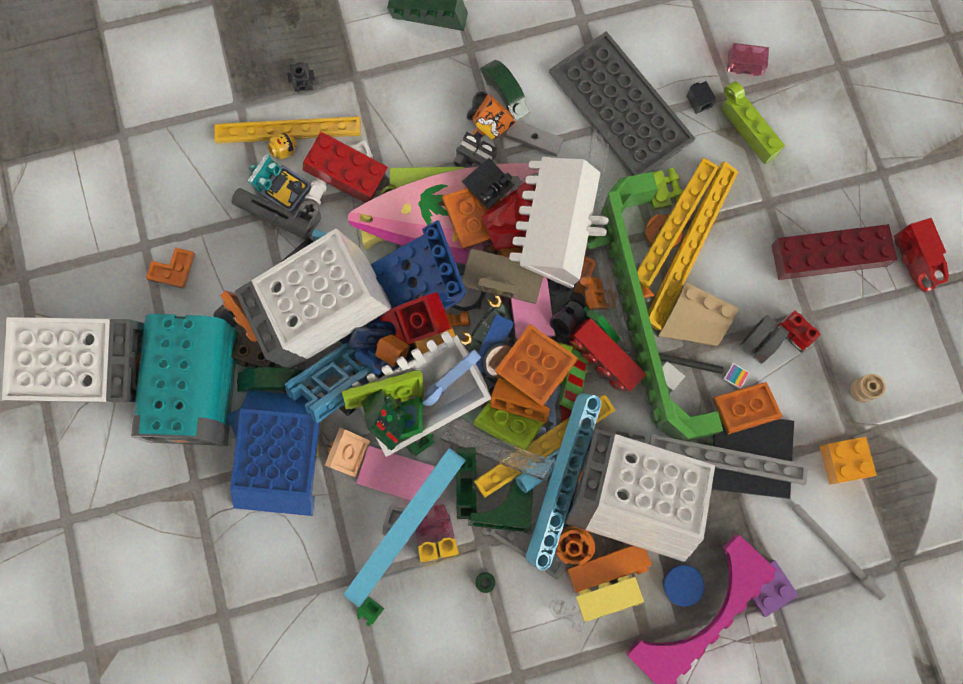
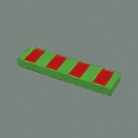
[559,349,588,410]

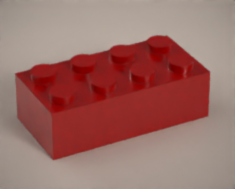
[302,131,388,203]
[567,318,647,391]

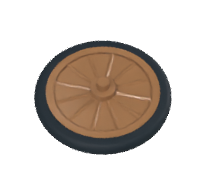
[482,341,513,381]

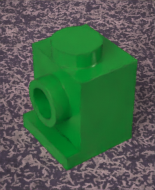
[406,432,435,456]

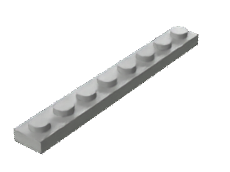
[649,434,808,485]

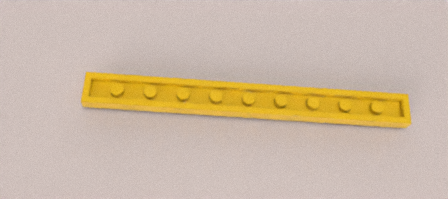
[648,161,739,331]

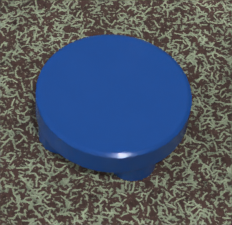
[662,565,705,607]

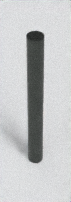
[659,353,724,374]

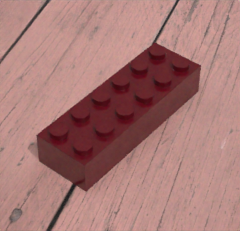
[771,224,897,280]

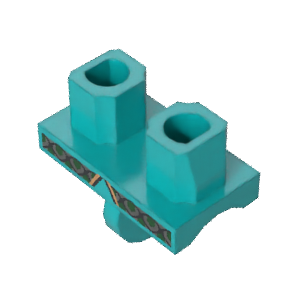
[248,154,282,192]

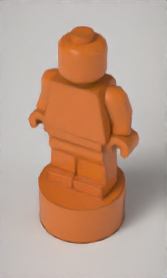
[447,311,470,329]

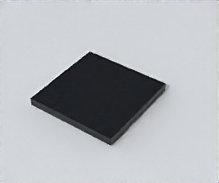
[711,419,794,499]

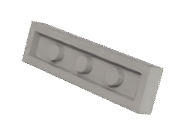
[489,529,566,579]

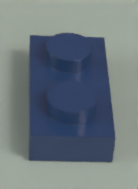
[349,327,392,349]

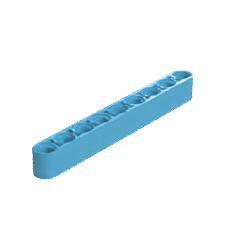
[526,393,601,570]
[343,448,466,607]

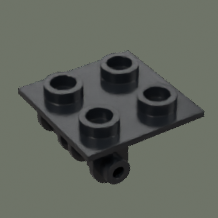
[462,158,515,209]

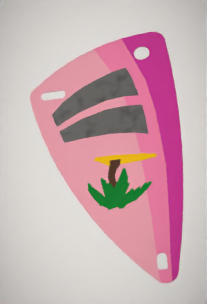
[348,163,539,265]

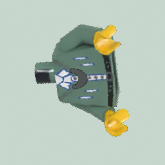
[461,294,516,351]

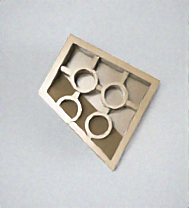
[658,283,739,346]

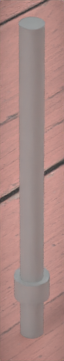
[792,504,886,600]

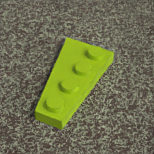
[342,370,425,409]

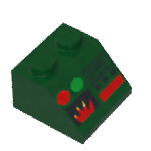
[362,389,407,450]

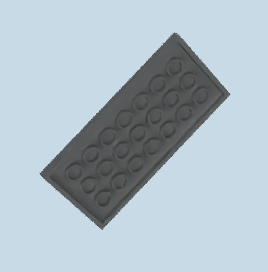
[549,31,696,176]

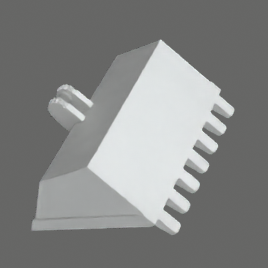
[509,157,609,289]
[352,331,491,457]

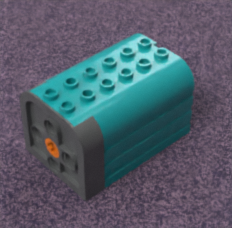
[131,314,239,446]

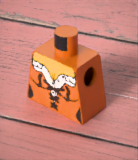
[471,94,516,140]

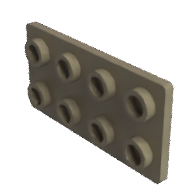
[462,249,544,304]

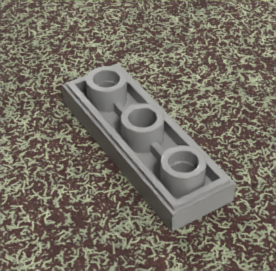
[506,120,564,156]

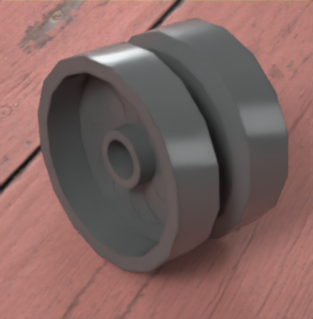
[739,315,789,364]

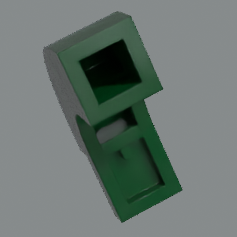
[480,60,530,120]
[237,367,304,392]
[456,447,477,519]

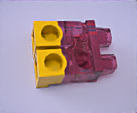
[415,504,459,563]

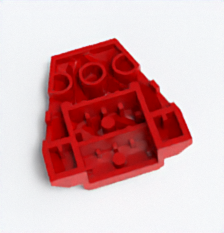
[481,182,536,250]

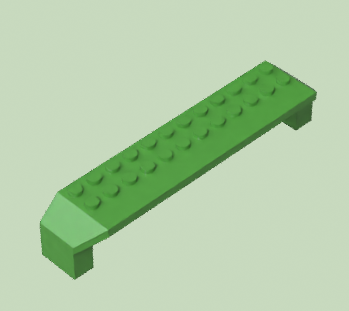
[599,172,723,441]

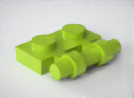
[651,168,683,210]

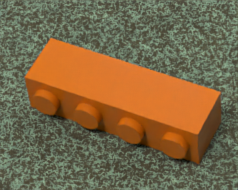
[566,545,652,593]

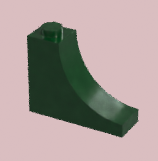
[468,479,533,533]

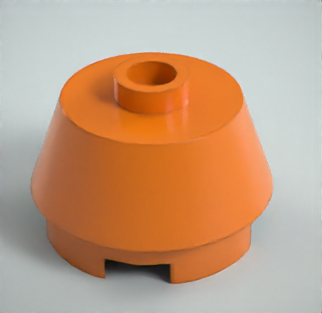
[556,526,595,566]

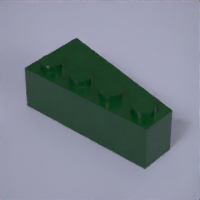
[387,0,468,31]

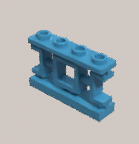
[285,343,379,423]

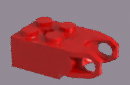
[894,217,949,293]
[379,292,451,344]

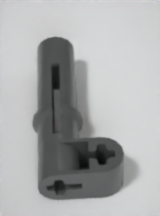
[231,188,321,240]

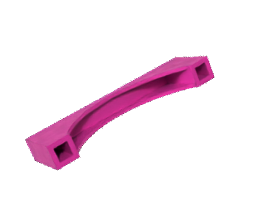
[626,534,777,684]

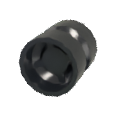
[549,301,586,337]

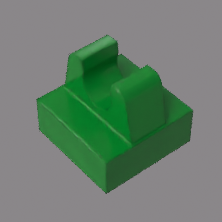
[357,596,385,626]

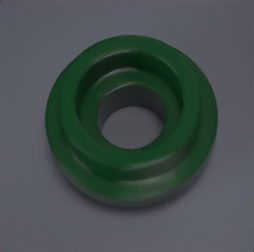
[475,572,496,593]

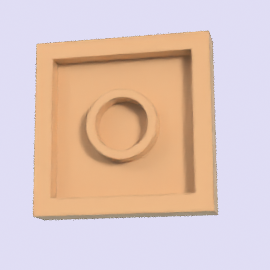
[325,428,370,478]

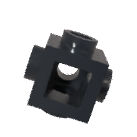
[287,62,315,92]

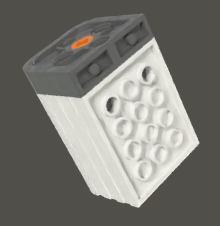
[235,229,391,369]
[2,317,144,402]
[565,428,715,562]

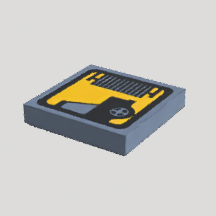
[260,165,311,213]

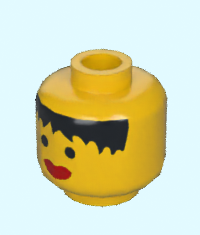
[267,133,297,160]

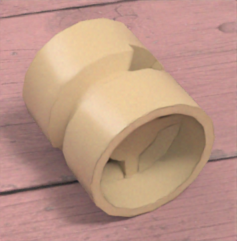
[850,374,886,403]

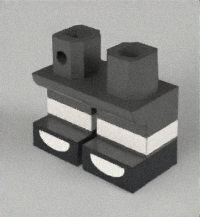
[454,132,497,167]

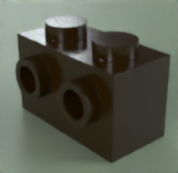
[232,336,275,368]

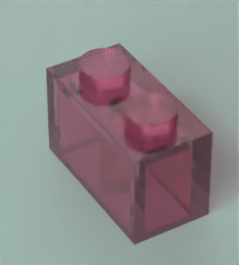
[727,43,769,76]

